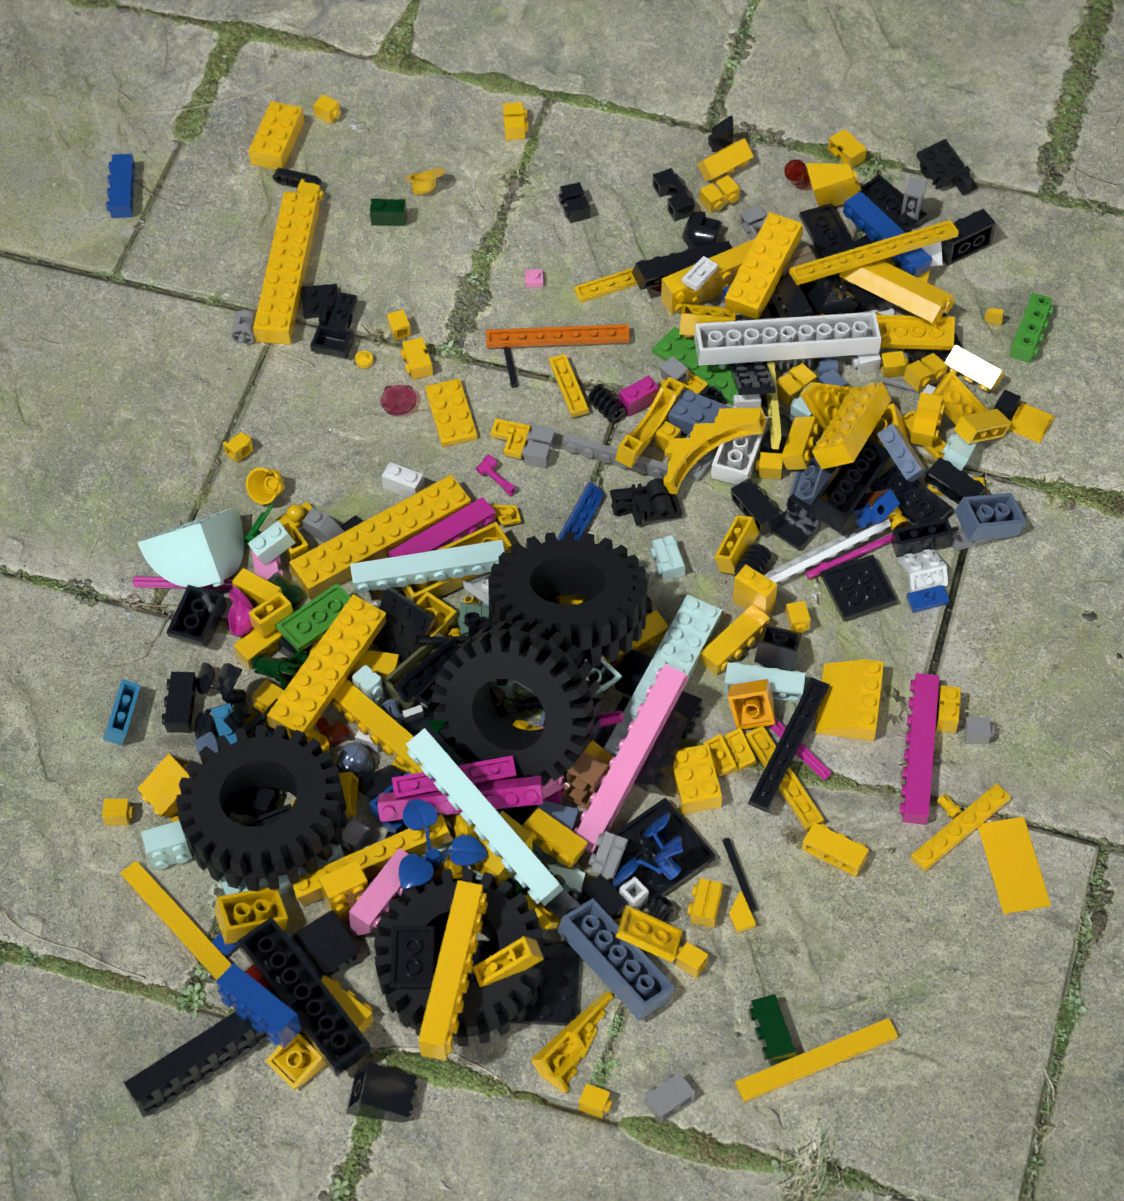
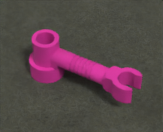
[475,454,516,496]

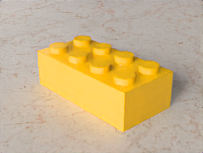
[248,101,305,169]

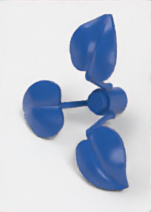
[398,799,487,890]
[613,812,683,889]

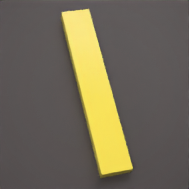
[766,361,781,449]

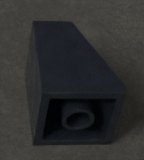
[293,910,360,976]
[346,1062,417,1123]

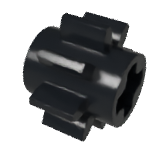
[700,386,722,403]
[648,896,674,922]

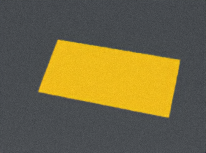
[978,816,1051,914]

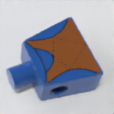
[854,489,900,528]

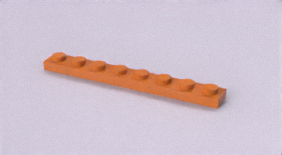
[486,324,630,348]

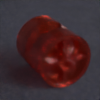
[784,159,811,188]

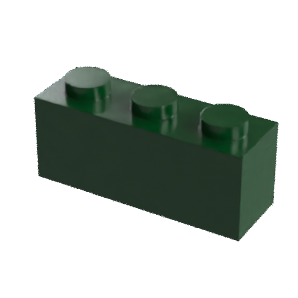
[748,994,796,1066]

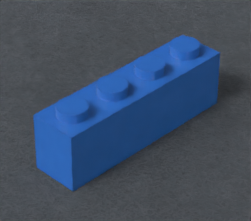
[106,154,135,218]

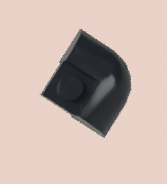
[682,211,722,249]

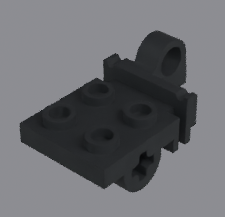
[916,138,978,196]
[610,478,682,526]

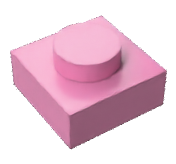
[525,269,543,288]

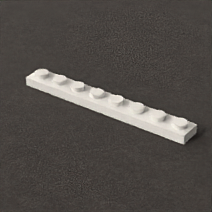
[763,518,891,583]

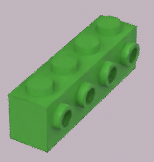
[1009,292,1054,363]

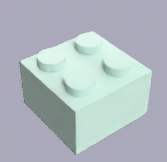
[141,821,192,870]

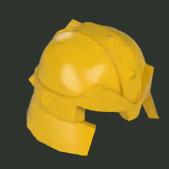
[245,468,285,505]

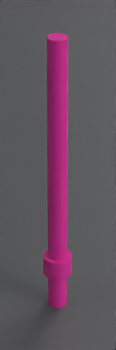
[805,533,892,579]

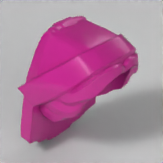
[228,587,254,637]

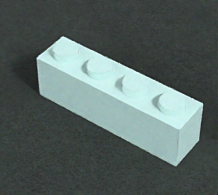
[724,662,806,703]

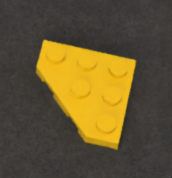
[800,382,853,431]

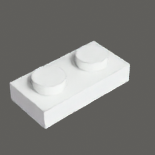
[682,256,718,291]

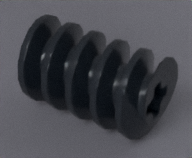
[588,384,627,423]
[734,544,772,575]

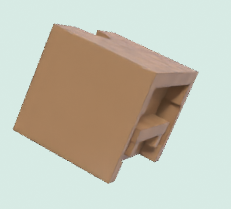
[562,752,608,810]

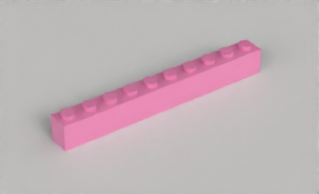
[573,664,689,854]

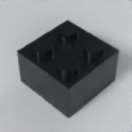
[754,624,802,671]

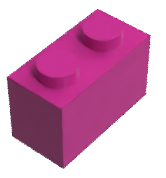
[619,375,659,417]

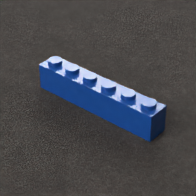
[843,191,932,277]

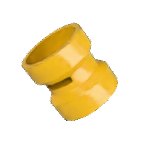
[886,507,909,531]

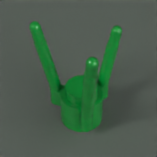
[244,504,274,546]

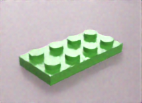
[275,583,351,653]

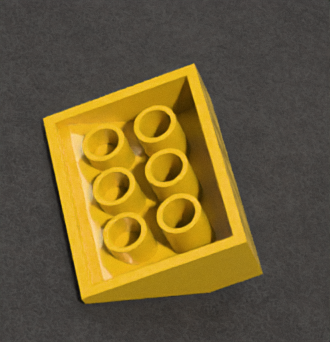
[815,659,884,742]

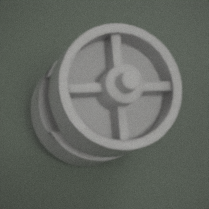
[231,310,256,344]

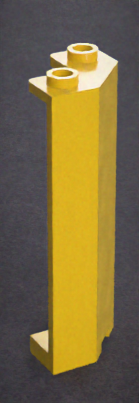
[839,260,956,326]

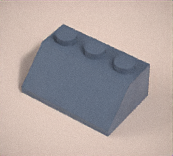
[786,456,837,506]

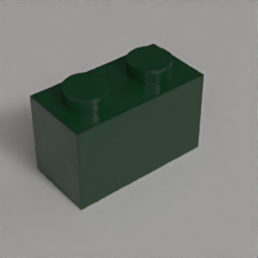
[370,199,407,226]

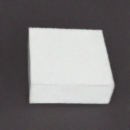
[402,705,424,723]

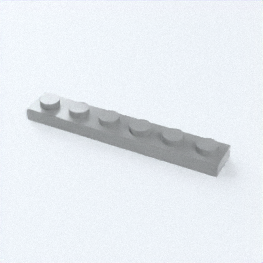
[562,433,668,480]

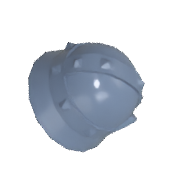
[336,742,375,779]

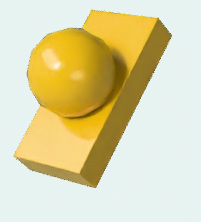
[275,501,312,529]

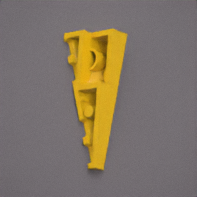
[530,992,613,1093]

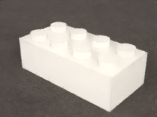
[711,416,769,485]

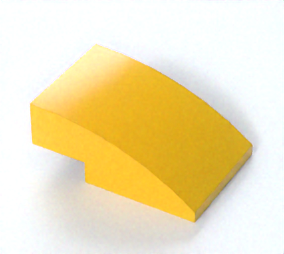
[266,1031,327,1090]

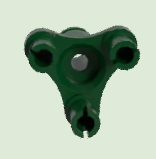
[252,651,310,690]

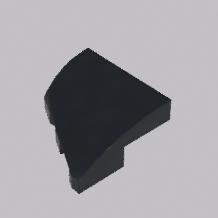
[358,764,404,800]

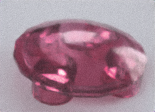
[381,385,417,416]

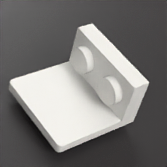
[898,549,948,593]

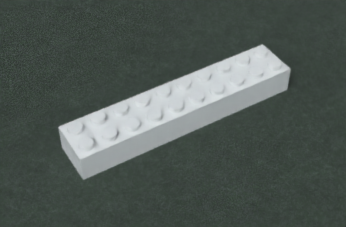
[694,312,881,366]

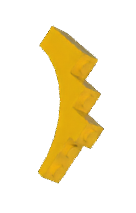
[663,407,767,494]

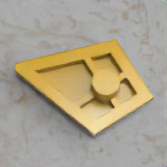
[490,504,521,527]

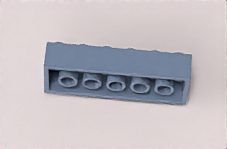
[557,899,675,1021]

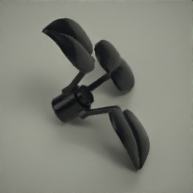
[194,662,246,739]

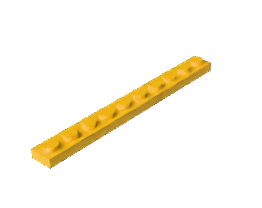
[789,220,959,285]

